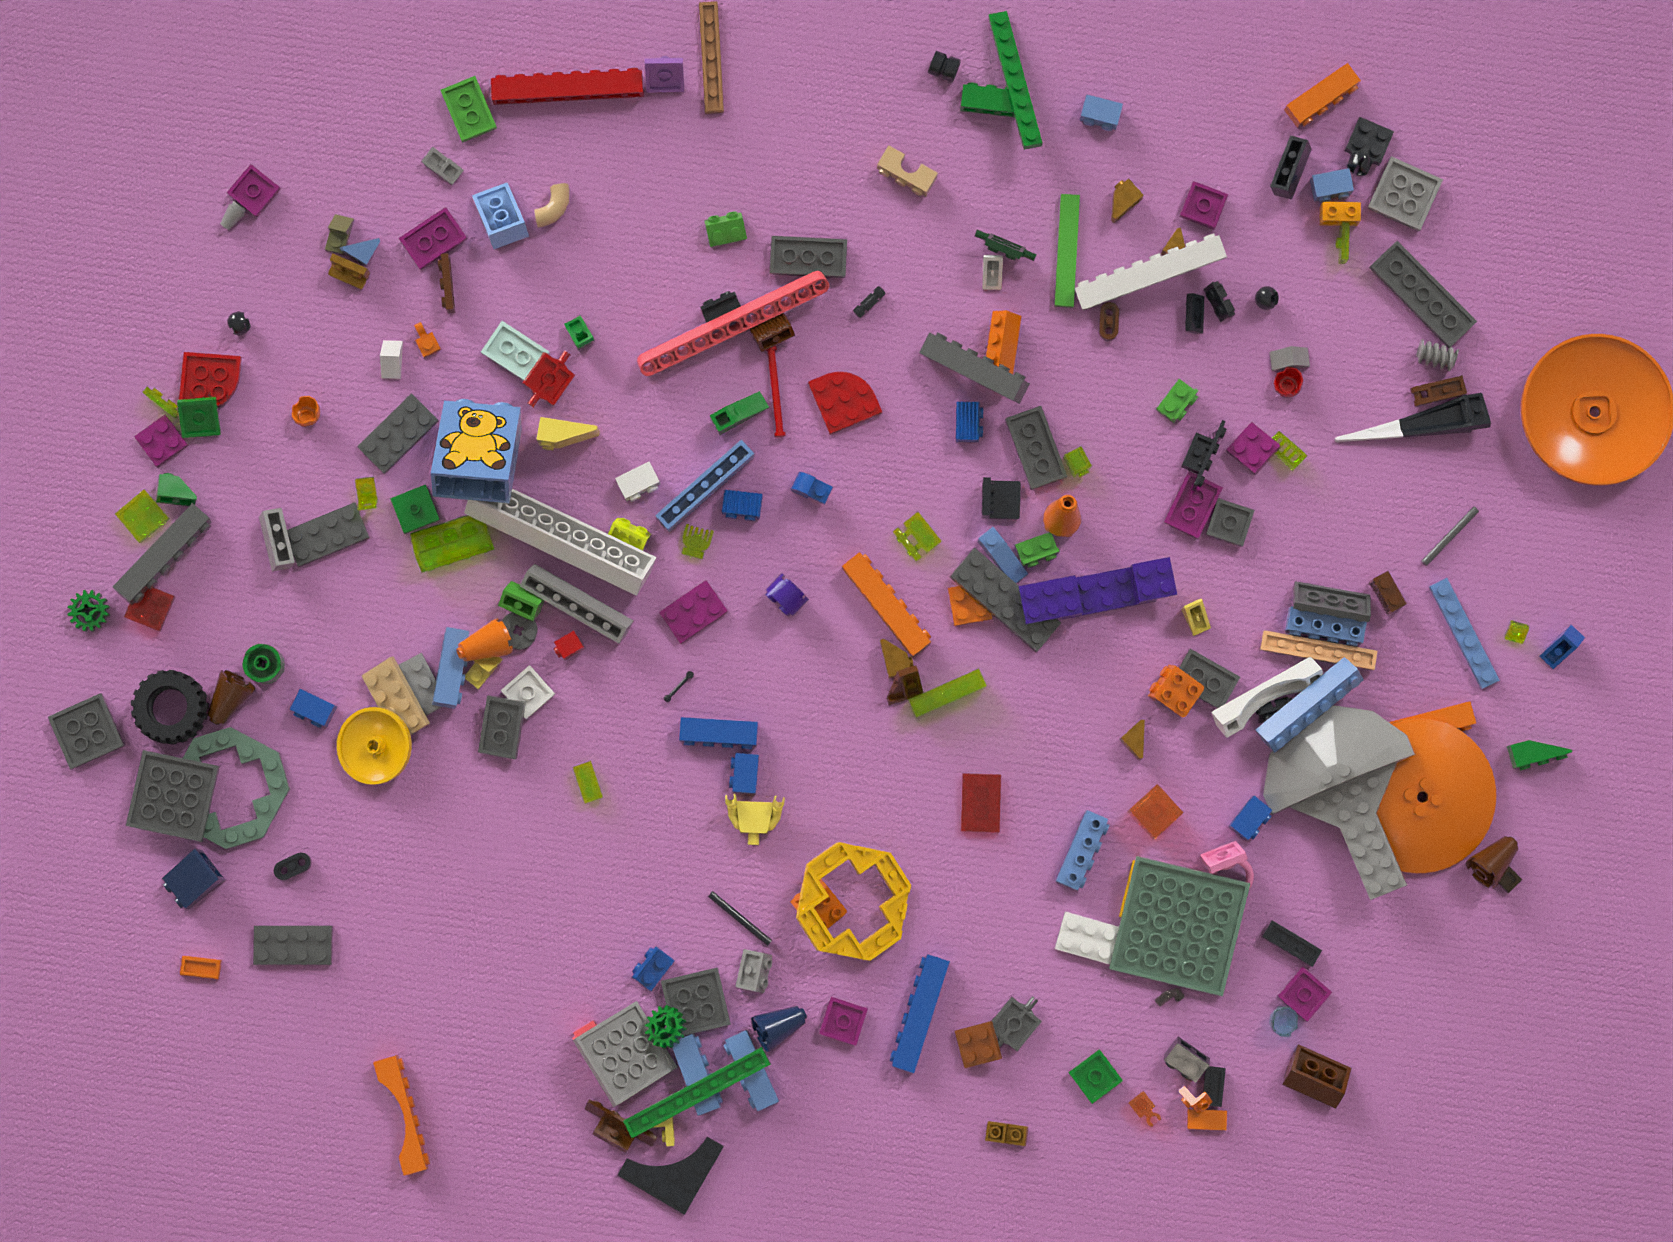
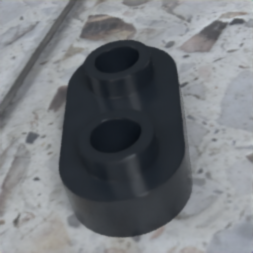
[273,852,312,880]

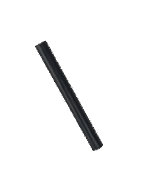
[708,891,772,946]

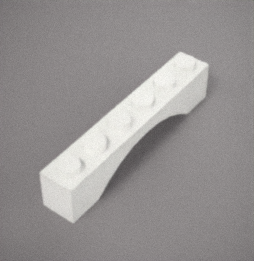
[1212,657,1323,738]

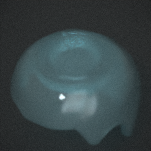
[1269,1006,1298,1037]

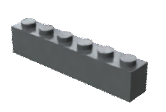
[919,332,1030,404]
[113,503,212,605]

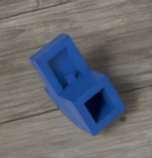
[790,472,833,505]

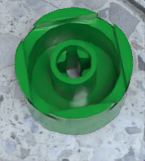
[242,644,285,684]

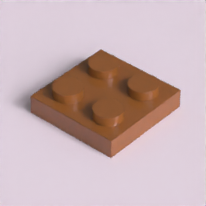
[954,1021,1002,1069]

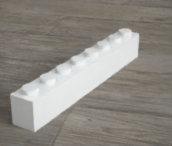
[1075,233,1227,310]

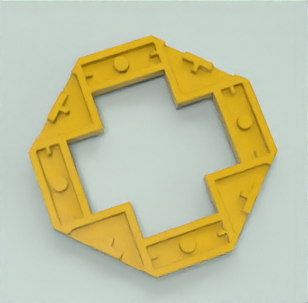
[796,842,911,961]

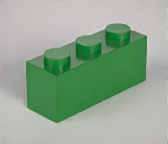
[960,82,1015,118]

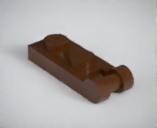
[1410,375,1467,407]

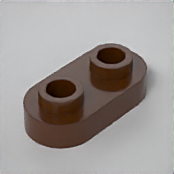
[1099,302,1119,341]

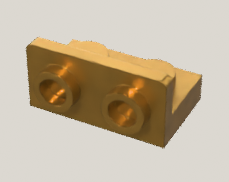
[328,253,370,290]

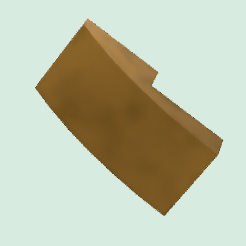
[985,1121,1028,1146]

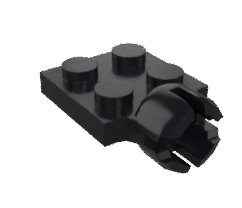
[1345,117,1394,176]

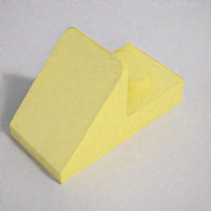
[465,657,503,689]
[652,1117,675,1146]

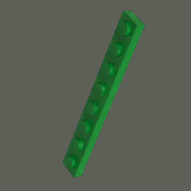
[988,11,1043,150]
[623,1047,771,1138]

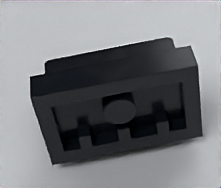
[981,477,1021,519]

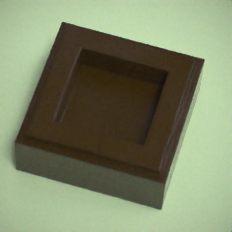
[1499,866,1522,893]

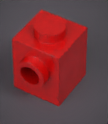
[553,631,585,660]

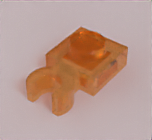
[1128,1091,1161,1127]

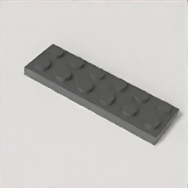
[1369,241,1477,348]
[950,548,1061,652]

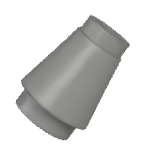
[220,201,246,230]

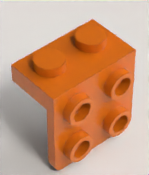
[1148,665,1204,717]
[790,879,847,929]

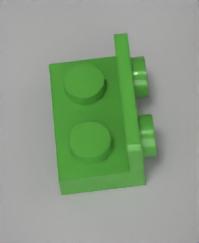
[1156,379,1199,423]
[1015,532,1060,568]

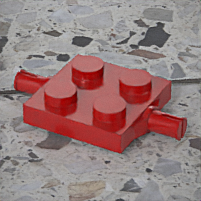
[522,350,575,408]

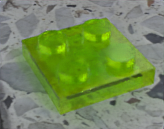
[115,489,170,543]

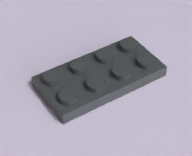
[770,236,847,278]
[357,393,439,474]
[1005,406,1067,490]
[287,502,370,567]
[1293,581,1371,622]
[253,926,333,965]

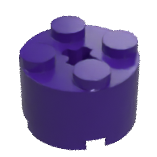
[765,573,809,616]

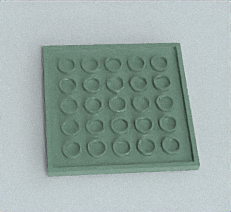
[1109,856,1250,996]

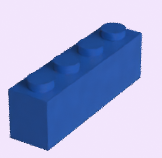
[679,717,758,749]

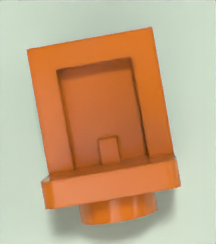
[1179,1086,1213,1114]

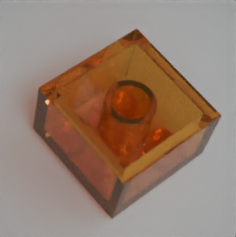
[1127,784,1184,839]

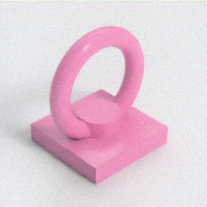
[1200,841,1254,889]

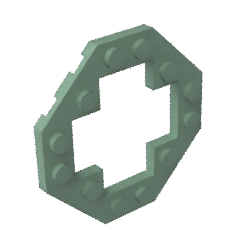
[183,727,290,849]

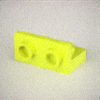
[608,518,651,551]

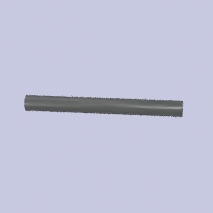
[1421,506,1479,566]

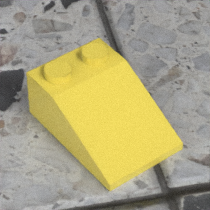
[536,417,600,451]

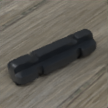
[853,286,886,318]

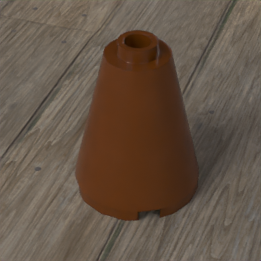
[207,670,255,725]
[1466,836,1518,889]

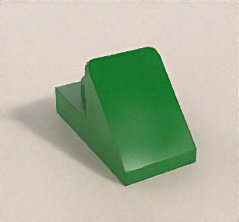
[564,315,595,350]

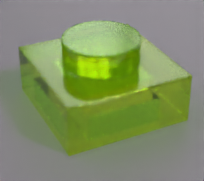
[1504,620,1529,644]

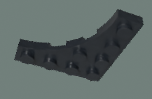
[618,1136,724,1215]

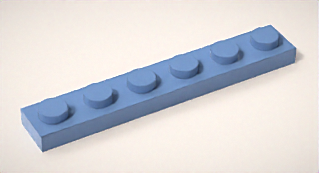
[1429,578,1500,689]

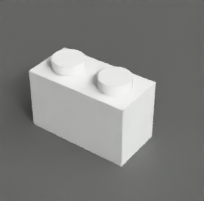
[615,462,660,502]

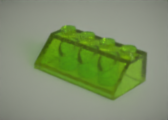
[410,515,495,573]

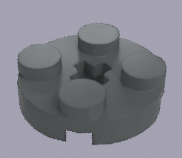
[502,612,538,650]

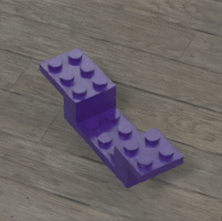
[1018,557,1177,625]

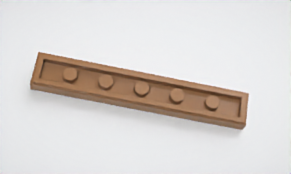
[699,1,724,114]

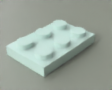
[481,321,550,381]

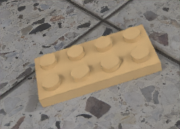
[362,656,430,736]

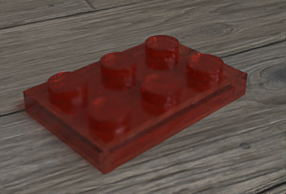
[961,773,1001,833]

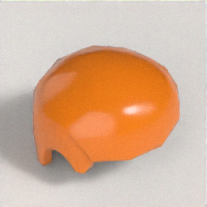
[292,396,320,427]

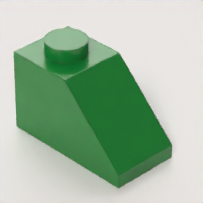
[156,473,197,506]

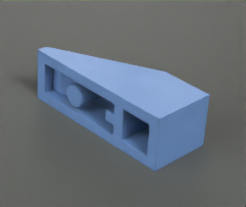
[977,527,1028,583]

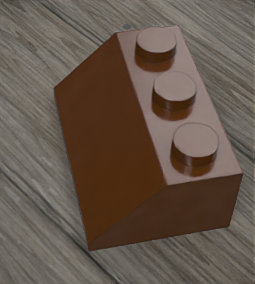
[1282,1044,1351,1109]

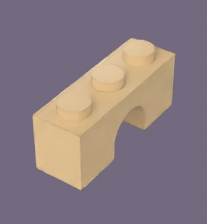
[877,145,938,196]

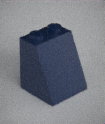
[162,849,226,909]

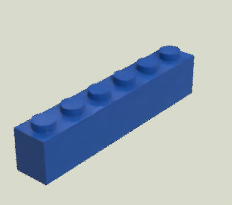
[889,954,950,1073]

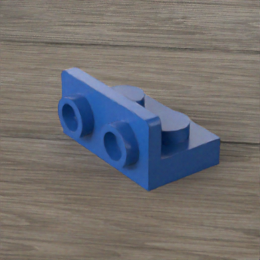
[632,946,675,991]

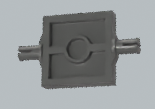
[992,996,1042,1051]

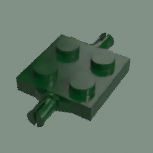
[974,229,1037,261]

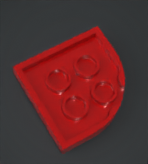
[179,352,242,407]
[808,372,882,435]

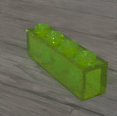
[908,669,987,719]

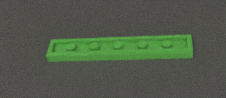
[1054,194,1080,308]

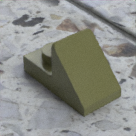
[325,214,354,255]

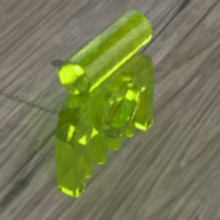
[682,524,714,560]

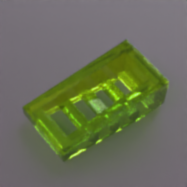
[1272,431,1307,471]

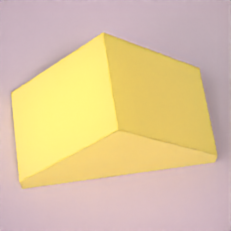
[1181,599,1211,636]

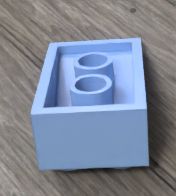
[472,183,529,249]

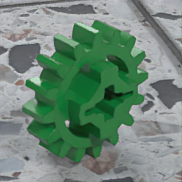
[67,590,110,632]
[645,1005,687,1049]

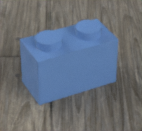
[1079,94,1123,131]
[1310,168,1354,203]

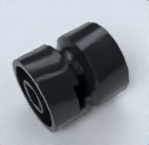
[928,50,961,83]

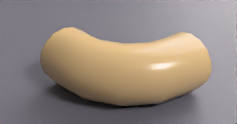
[534,183,569,228]

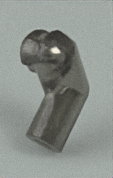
[1155,988,1184,1007]

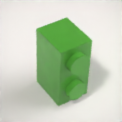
[498,581,544,621]

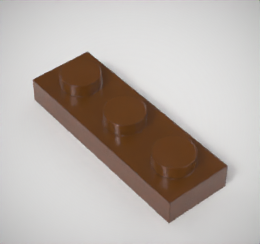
[438,253,456,313]

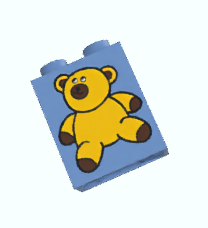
[431,399,522,503]

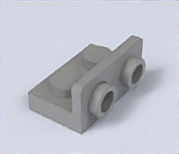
[736,949,772,993]

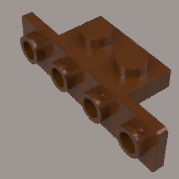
[585,1099,657,1153]

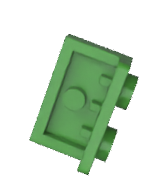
[704,211,747,247]

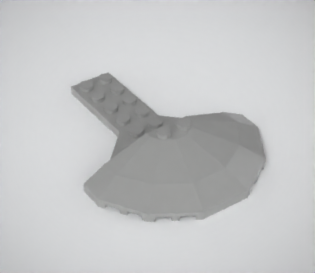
[1263,705,1415,900]

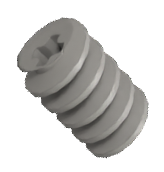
[1416,339,1459,372]

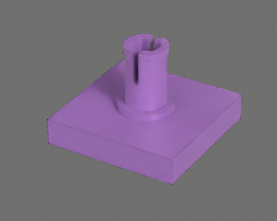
[645,56,684,93]

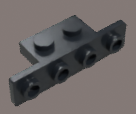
[1181,420,1227,492]

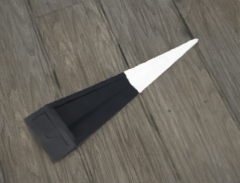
[1335,393,1491,442]

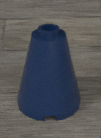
[751,1006,807,1052]

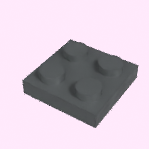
[1206,498,1255,547]

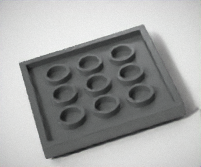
[126,750,220,842]

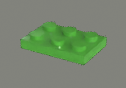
[441,76,497,143]

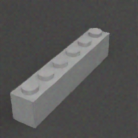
[520,564,634,643]

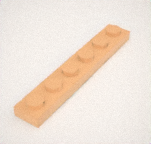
[1260,630,1378,670]

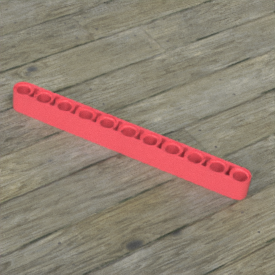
[637,271,829,376]

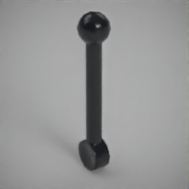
[664,671,694,702]

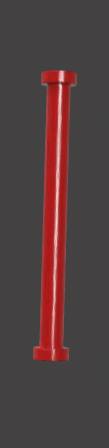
[765,346,786,438]

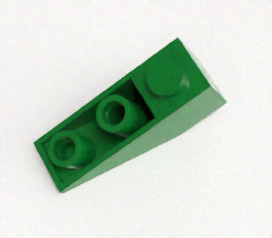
[709,391,769,435]
[1507,740,1572,771]

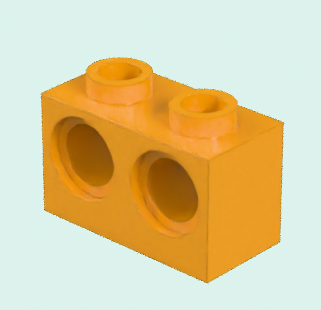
[1319,202,1361,226]

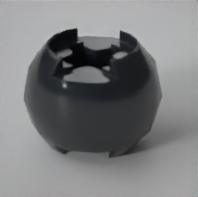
[1255,286,1279,310]
[227,311,251,336]

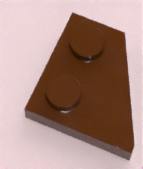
[886,665,924,705]

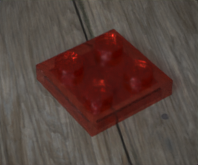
[124,588,175,632]

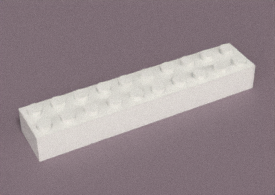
[464,489,656,596]

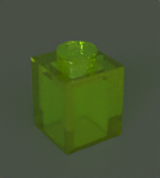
[1063,446,1092,478]

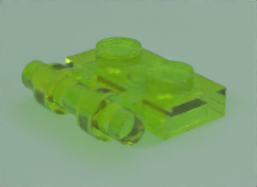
[893,512,942,562]

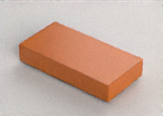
[180,955,222,979]
[1187,1109,1227,1130]

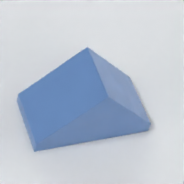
[340,238,380,265]

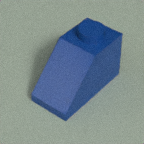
[1539,625,1585,669]

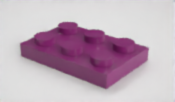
[399,207,467,270]
[1163,471,1223,539]
[659,580,728,644]

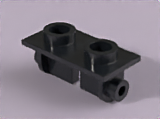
[1203,281,1236,322]
[1256,697,1292,724]

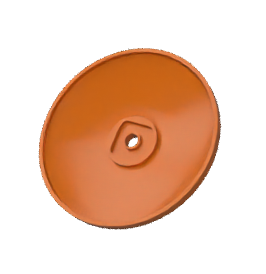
[1521,334,1673,486]
[1377,719,1496,873]

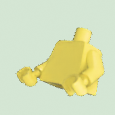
[725,794,785,845]

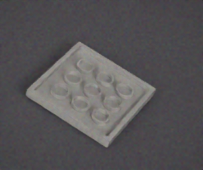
[573,1001,677,1107]

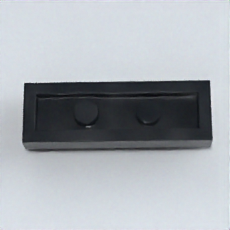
[1262,920,1322,967]

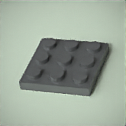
[48,693,125,770]
[661,967,731,1035]

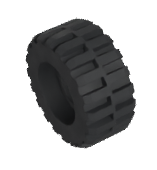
[131,670,209,745]

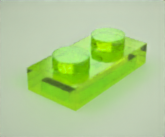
[142,387,179,419]
[573,761,603,804]

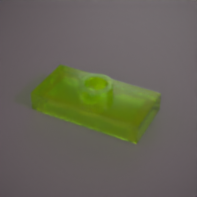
[1336,222,1350,264]

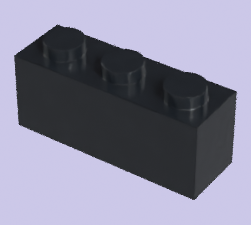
[1270,135,1312,200]

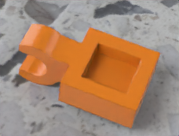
[414,322,441,358]

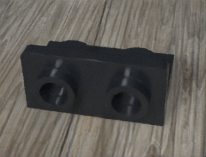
[700,291,741,323]

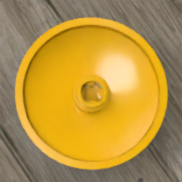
[337,707,412,784]

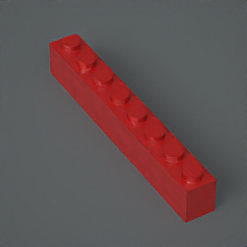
[491,68,644,105]

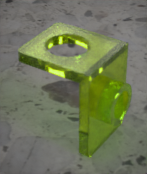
[355,477,378,510]

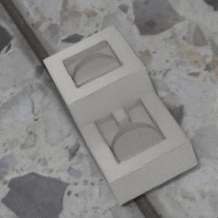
[421,147,464,185]

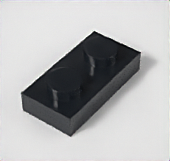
[1185,293,1205,334]
[1203,1066,1226,1107]

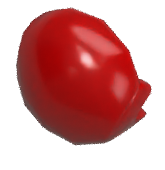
[1274,367,1303,397]

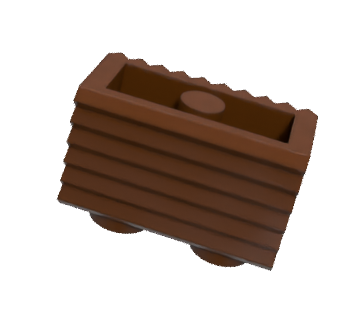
[750,313,795,352]
[1369,571,1407,615]

